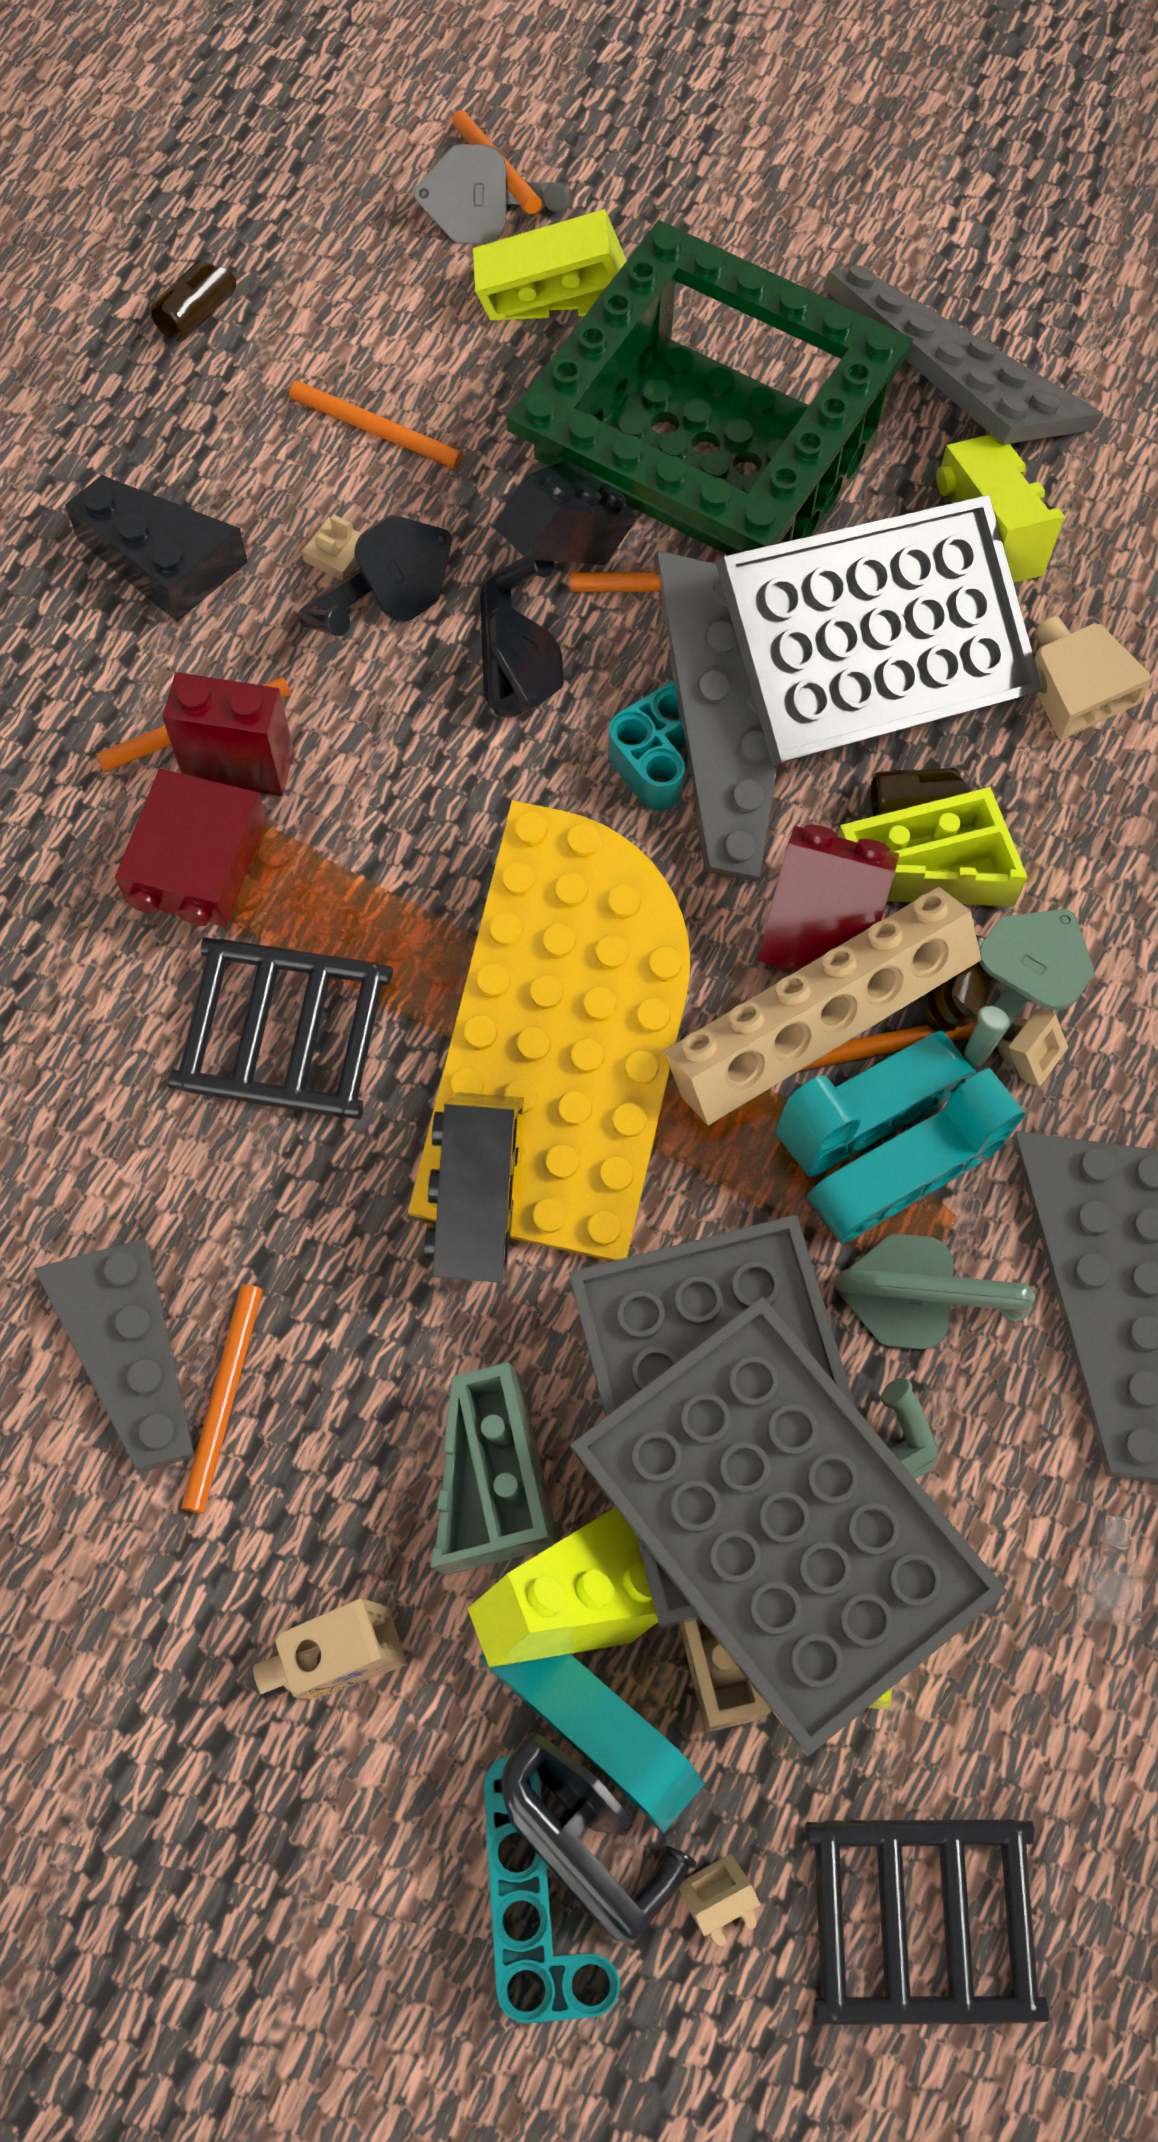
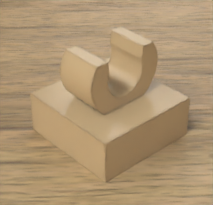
[302,514,361,580]
[997,1008,1068,1087]
[678,1854,760,1947]

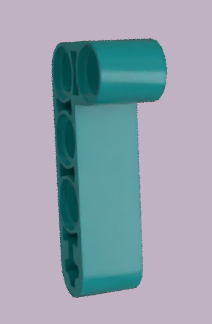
[608,681,687,810]
[775,1031,977,1177]
[806,1068,1026,1244]
[479,1653,705,1834]
[484,1755,620,2023]

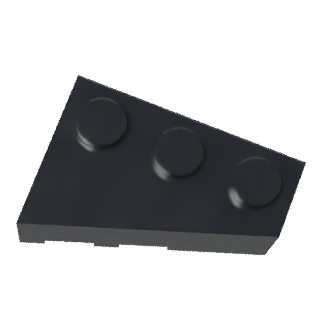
[493,460,638,565]
[65,475,248,622]
[424,1092,524,1283]

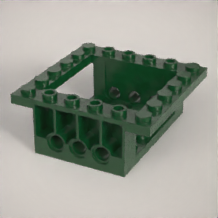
[507,219,914,555]

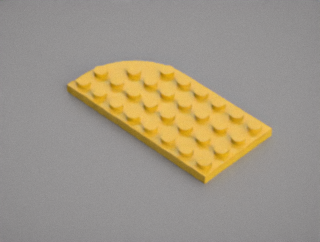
[408,800,690,1261]

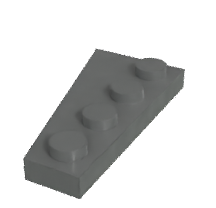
[34,1238,196,1473]

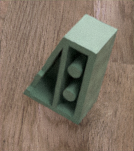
[430,1362,559,1576]

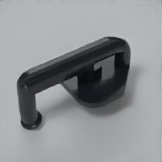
[297,515,452,636]
[480,557,564,718]
[501,1731,697,1942]

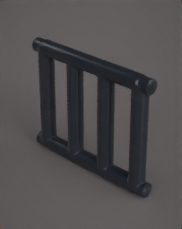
[168,937,394,1120]
[805,1819,1050,2025]

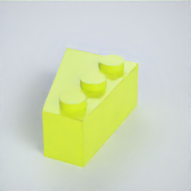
[473,209,627,320]
[936,434,1065,583]
[838,787,1028,906]
[467,1508,658,1667]

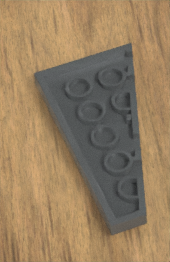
[822,265,1104,445]
[653,550,777,881]
[1012,1131,1158,1483]

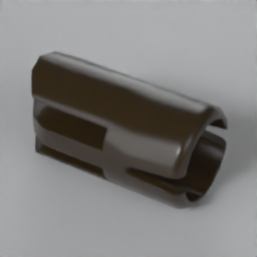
[150,260,236,342]
[871,768,970,816]
[926,935,993,1032]

